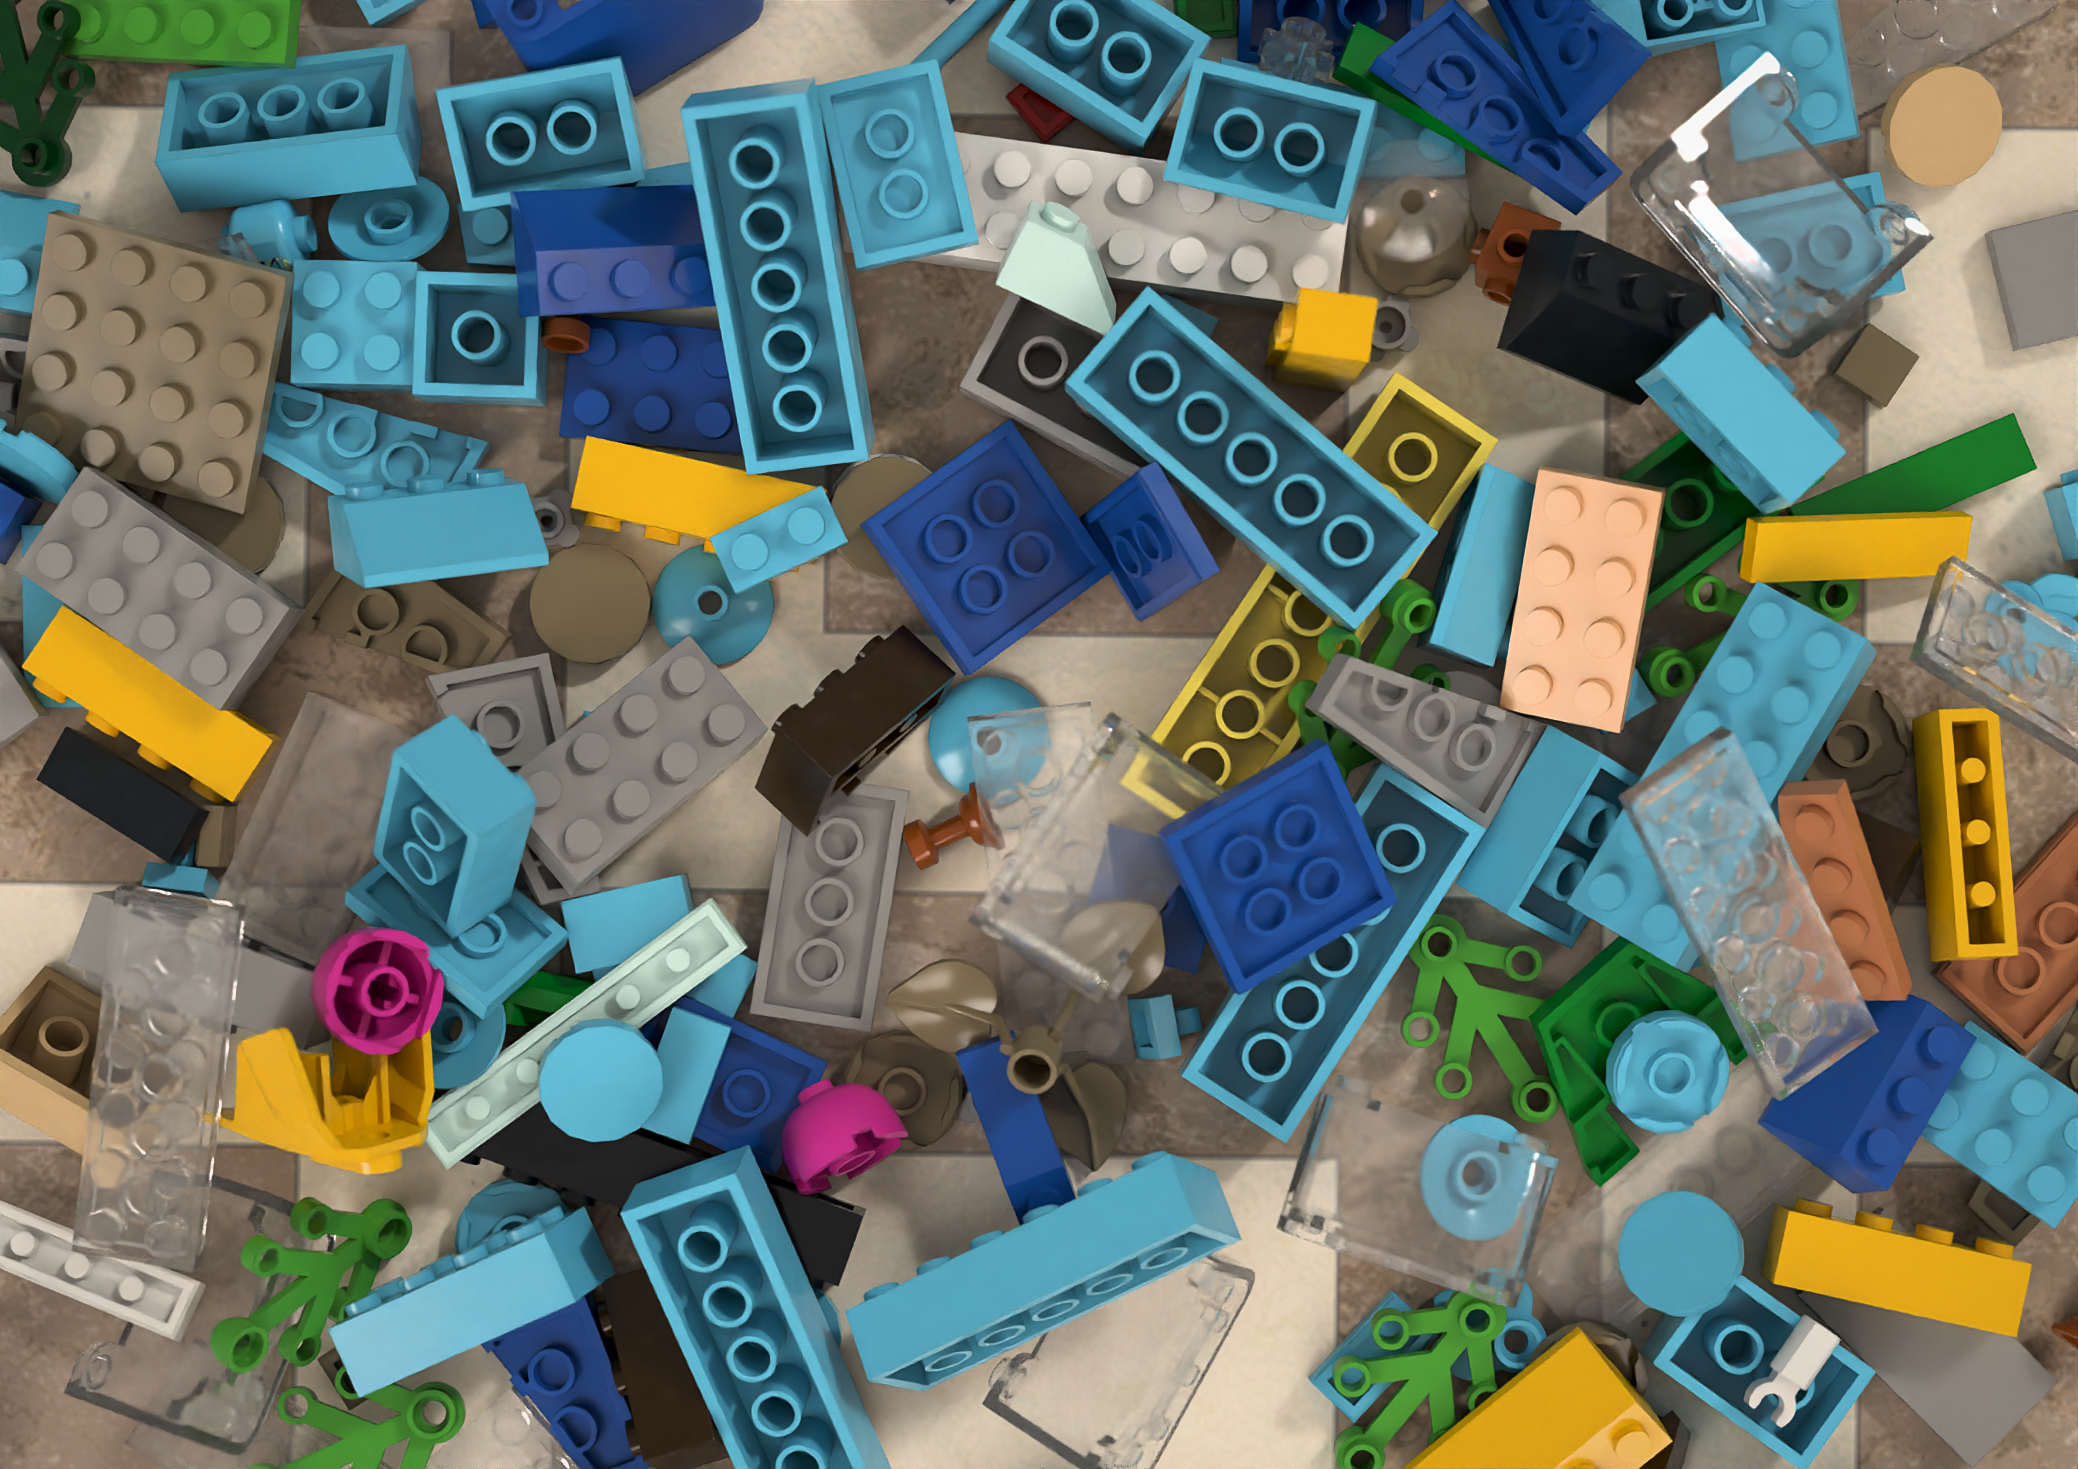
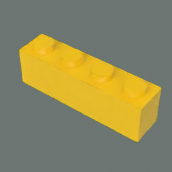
[1265,287,1378,393]
[570,436,830,572]
[22,605,282,805]
[1912,707,2018,962]
[1760,1197,2032,1338]

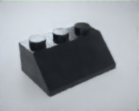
[1497,230,1715,405]

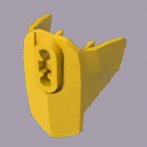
[208,1027,434,1174]

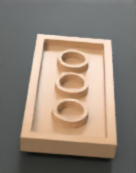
[1499,465,1667,733]

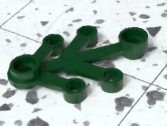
[0,0,96,188]

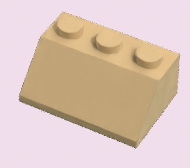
[0,965,203,1180]

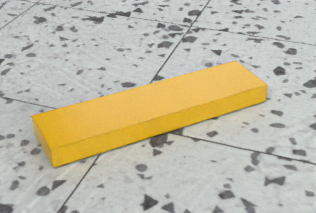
[1739,511,1973,583]

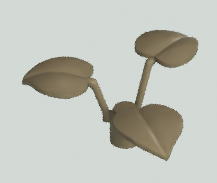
[886,898,1166,1172]

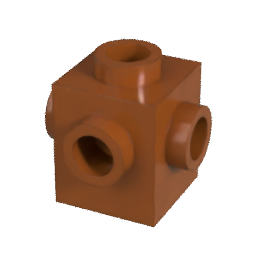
[1469,201,1561,306]

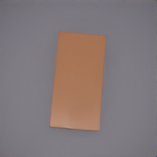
[1930,810,2078,1057]

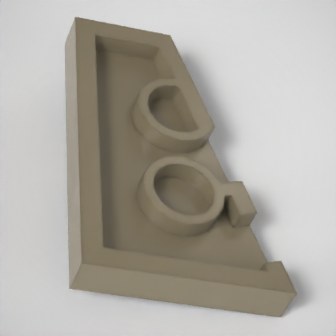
[296,565,513,674]

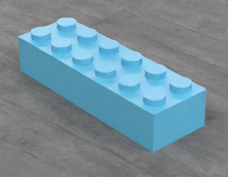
[680,77,876,475]
[1065,286,1438,632]
[1567,581,1878,973]
[1178,762,1487,1143]
[620,1145,892,1469]
[845,1151,1242,1392]

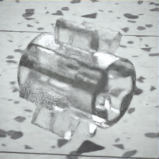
[1257,16,1335,85]

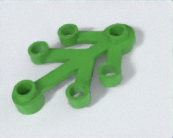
[1640,553,1859,698]
[1288,579,1450,783]
[1400,913,1560,1123]
[210,1197,412,1374]
[1332,1284,1507,1469]
[246,1365,466,1469]

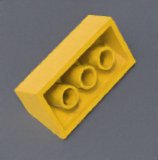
[1401,1326,1672,1469]

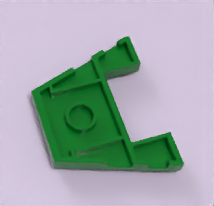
[1529,936,1777,1187]

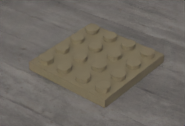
[13,210,295,515]

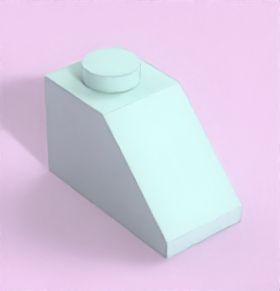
[996,200,1117,335]

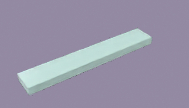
[425,898,748,1170]

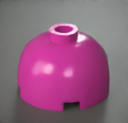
[311,927,444,1054]
[781,1079,908,1195]

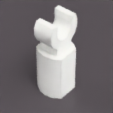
[1743,1314,1841,1428]

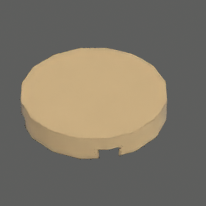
[1881,62,2002,188]

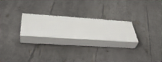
[0,1200,206,1342]

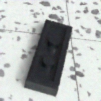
[36,726,210,866]

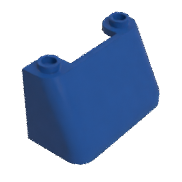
[483,0,764,98]

